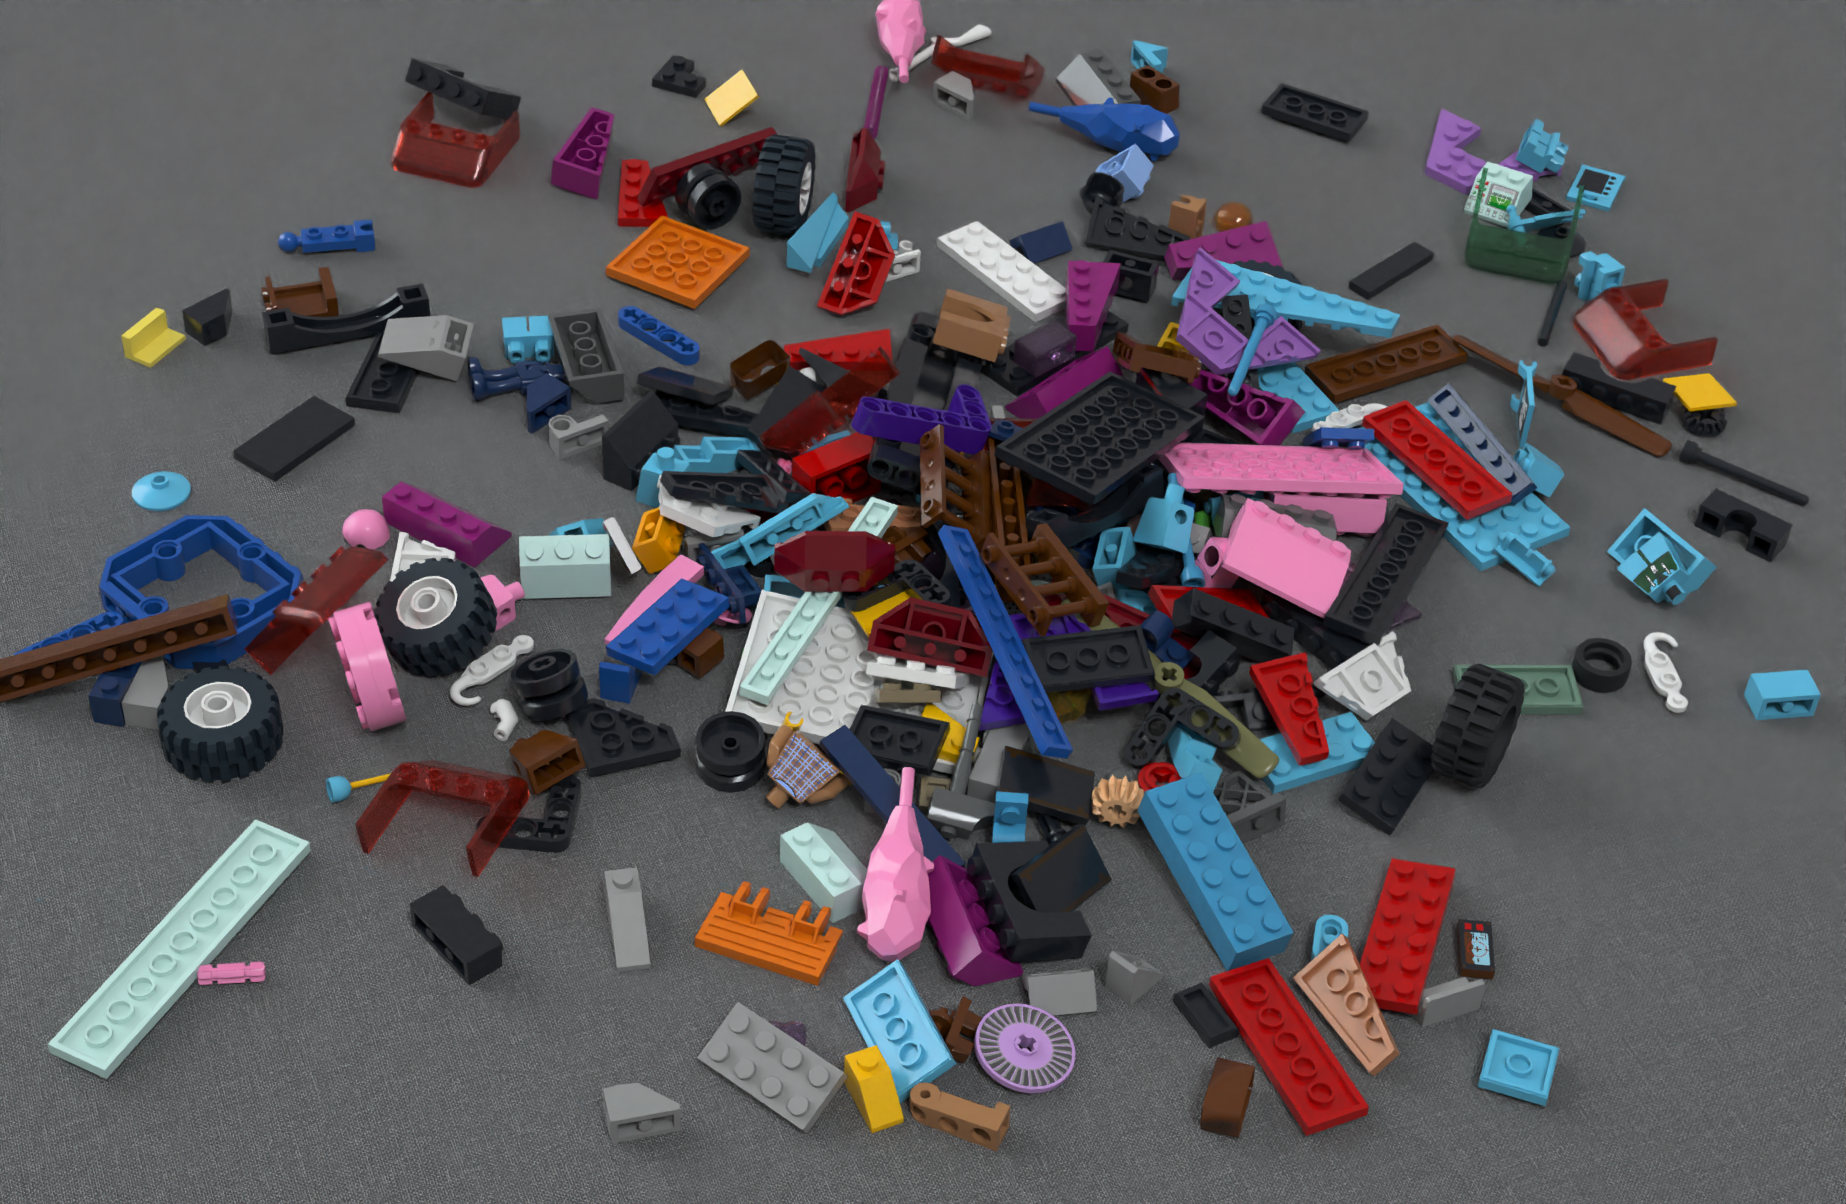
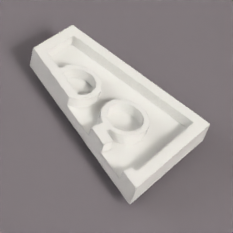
[866,656,971,689]

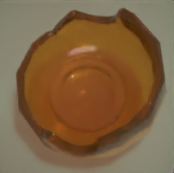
[1214,201,1253,232]

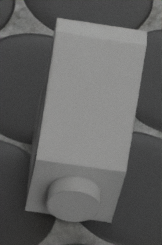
[933,71,974,121]
[603,1082,681,1144]

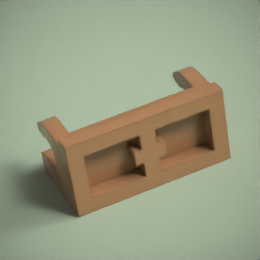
[1168,195,1207,239]

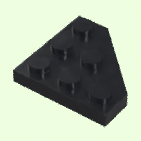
[566,698,681,777]

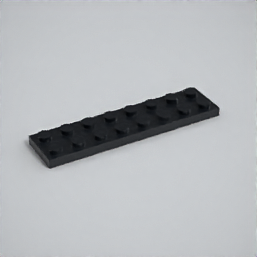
[1323,503,1449,647]

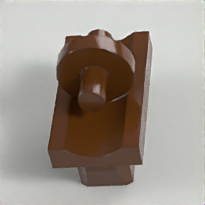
[882,526,932,564]
[929,996,982,1063]

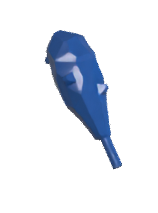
[1029,97,1181,162]

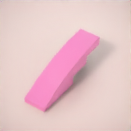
[605,554,704,645]

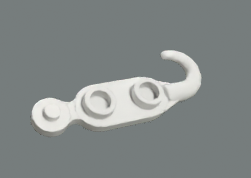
[1312,403,1387,432]
[1643,632,1688,713]
[450,635,534,706]

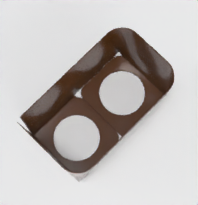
[1130,65,1180,114]
[730,340,790,401]
[1200,1057,1255,1138]

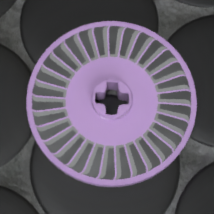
[974,1004,1075,1093]

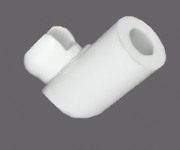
[490,699,518,741]

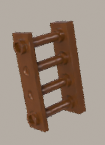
[920,424,993,552]
[979,523,1109,636]

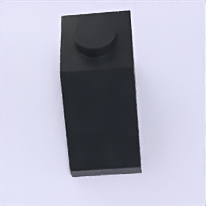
[182,288,233,346]

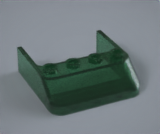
[1464,167,1585,284]

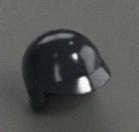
[1079,172,1124,214]

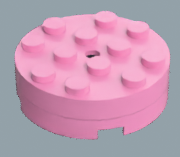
[328,601,407,732]

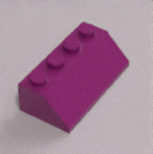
[1005,346,1123,424]
[382,481,512,568]
[927,855,1024,986]

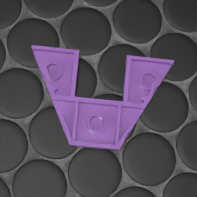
[1425,109,1562,194]
[1176,247,1321,375]

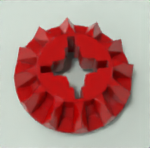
[1138,762,1182,793]

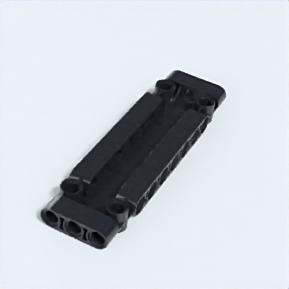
[867,312,982,495]

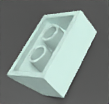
[519,534,611,599]
[780,822,867,923]

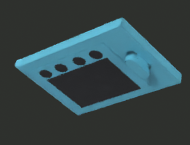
[1566,164,1626,212]

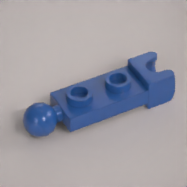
[278,220,375,253]

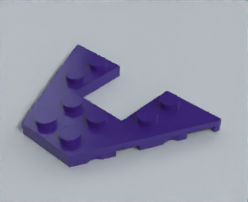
[979,613,1159,731]

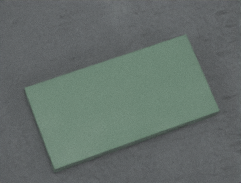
[1452,665,1584,714]

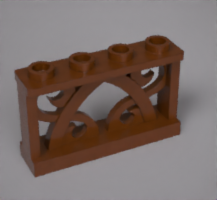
[1112,332,1201,384]

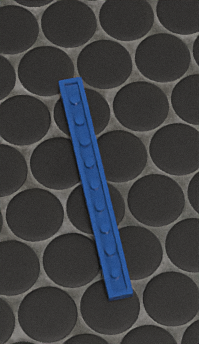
[938,525,1073,759]

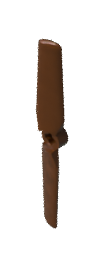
[1452,335,1672,457]

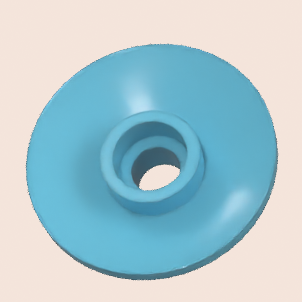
[132,471,191,511]

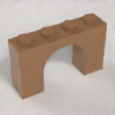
[932,288,1011,362]

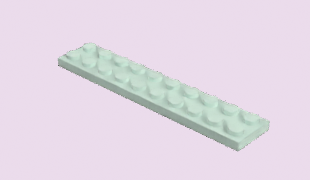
[48,819,311,1079]

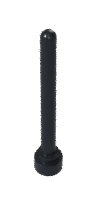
[1679,440,1809,506]

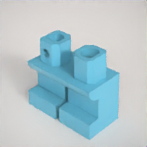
[1516,118,1569,174]
[1574,251,1625,314]
[502,315,554,364]

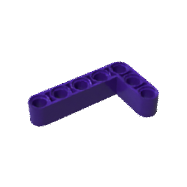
[851,384,992,454]

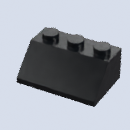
[602,391,680,492]

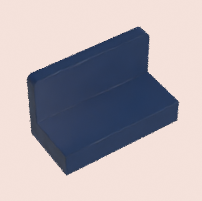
[1009,221,1072,264]

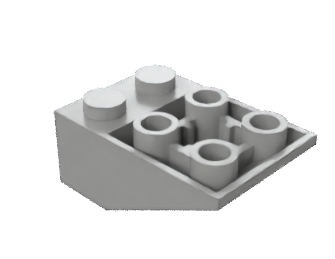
[377,315,474,381]

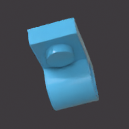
[992,791,1028,843]

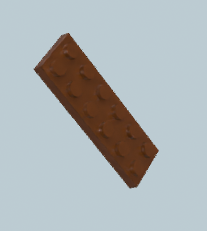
[1304,324,1468,404]

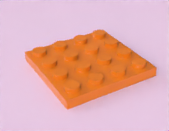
[606,215,750,309]

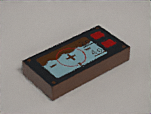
[1457,919,1495,979]

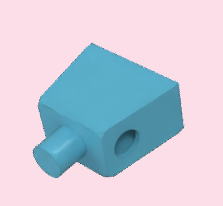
[636,447,692,508]
[1133,483,1194,554]

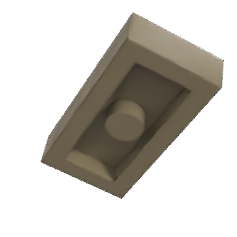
[874,683,941,703]

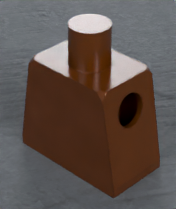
[509,730,585,795]

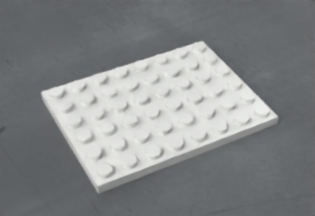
[725,590,994,774]

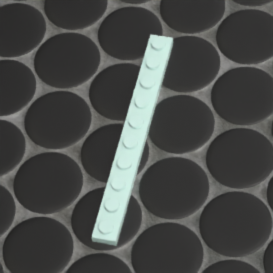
[740,497,898,705]

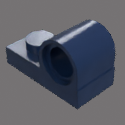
[1141,611,1192,671]

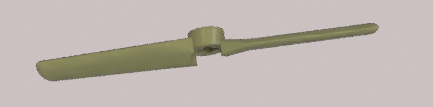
[1061,598,1279,779]

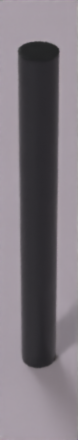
[1537,280,1567,347]

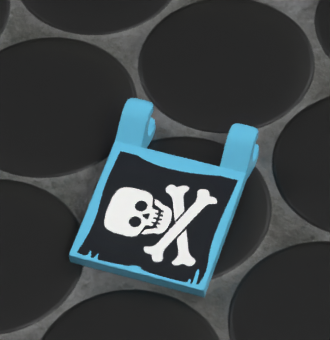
[1510,360,1537,448]

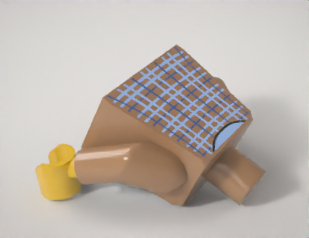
[766,711,852,809]

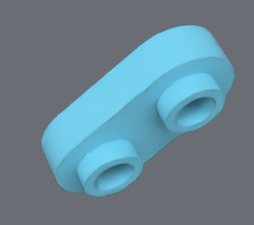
[1311,914,1348,961]

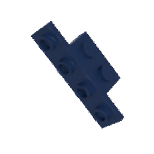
[696,543,762,624]

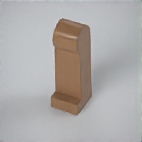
[910,1082,1011,1152]

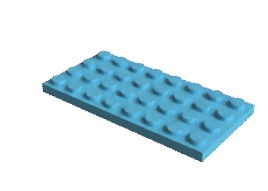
[1359,402,1571,571]

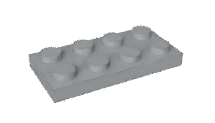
[697,1002,848,1134]

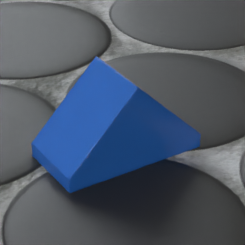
[599,661,642,704]

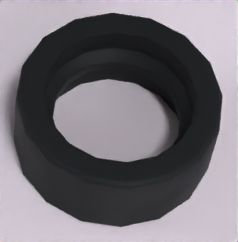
[1572,638,1632,693]

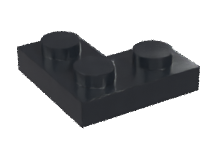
[652,55,706,98]

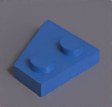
[1303,427,1374,449]

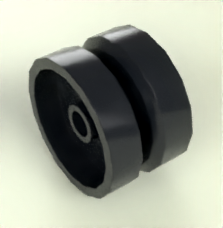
[675,163,741,230]
[511,649,588,721]
[695,711,766,793]

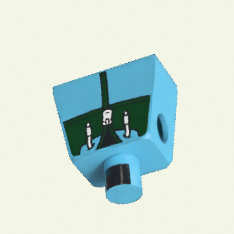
[1617,532,1689,605]

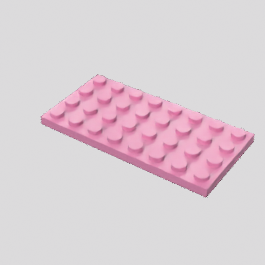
[1158,443,1404,498]

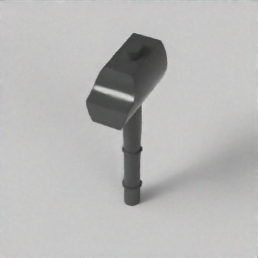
[926,704,995,839]

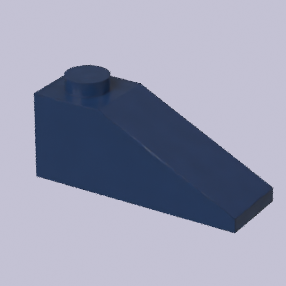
[88,662,142,727]

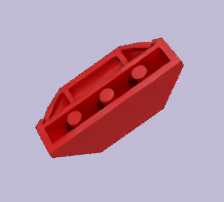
[817,211,895,316]

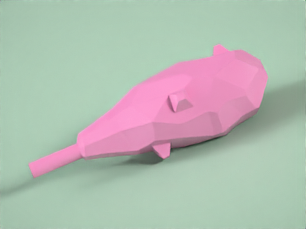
[875,0,926,83]
[857,767,934,963]

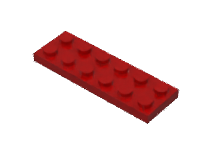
[1362,400,1513,520]
[1360,858,1456,1015]
[1209,958,1369,1136]

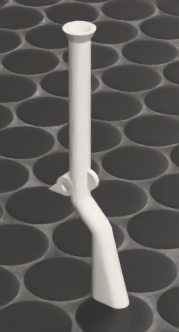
[888,24,992,82]

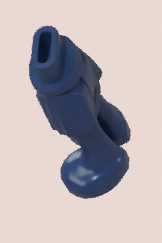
[467,357,564,401]

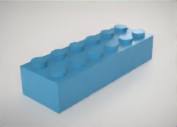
[1138,773,1294,971]

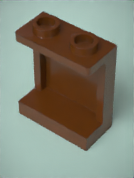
[261,267,339,317]

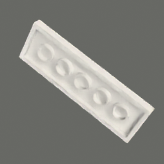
[937,221,1066,322]

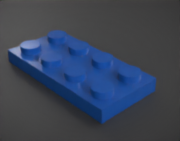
[605,578,730,676]

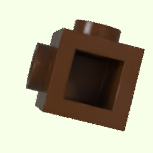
[677,628,724,678]

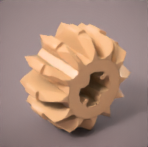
[1091,774,1144,828]

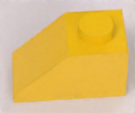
[844,1045,904,1133]

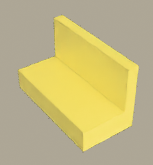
[121,308,186,368]

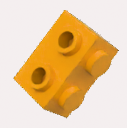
[632,507,686,574]

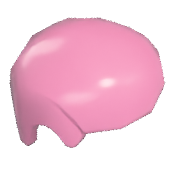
[342,509,390,551]

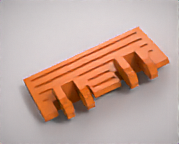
[695,881,843,986]

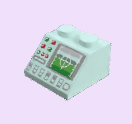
[1464,161,1533,228]

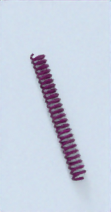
[864,66,889,139]

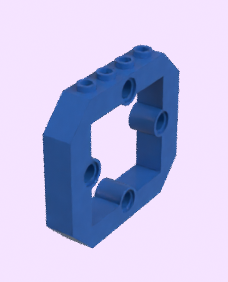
[99,515,304,669]

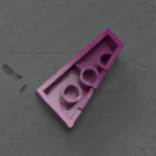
[551,107,615,200]
[1164,221,1283,280]
[1066,260,1121,352]
[1187,370,1305,446]

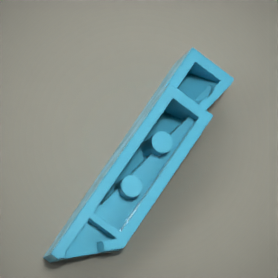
[787,192,849,273]
[711,493,849,569]

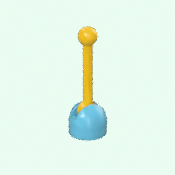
[326,769,404,803]

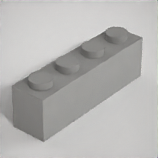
[967,723,1034,803]

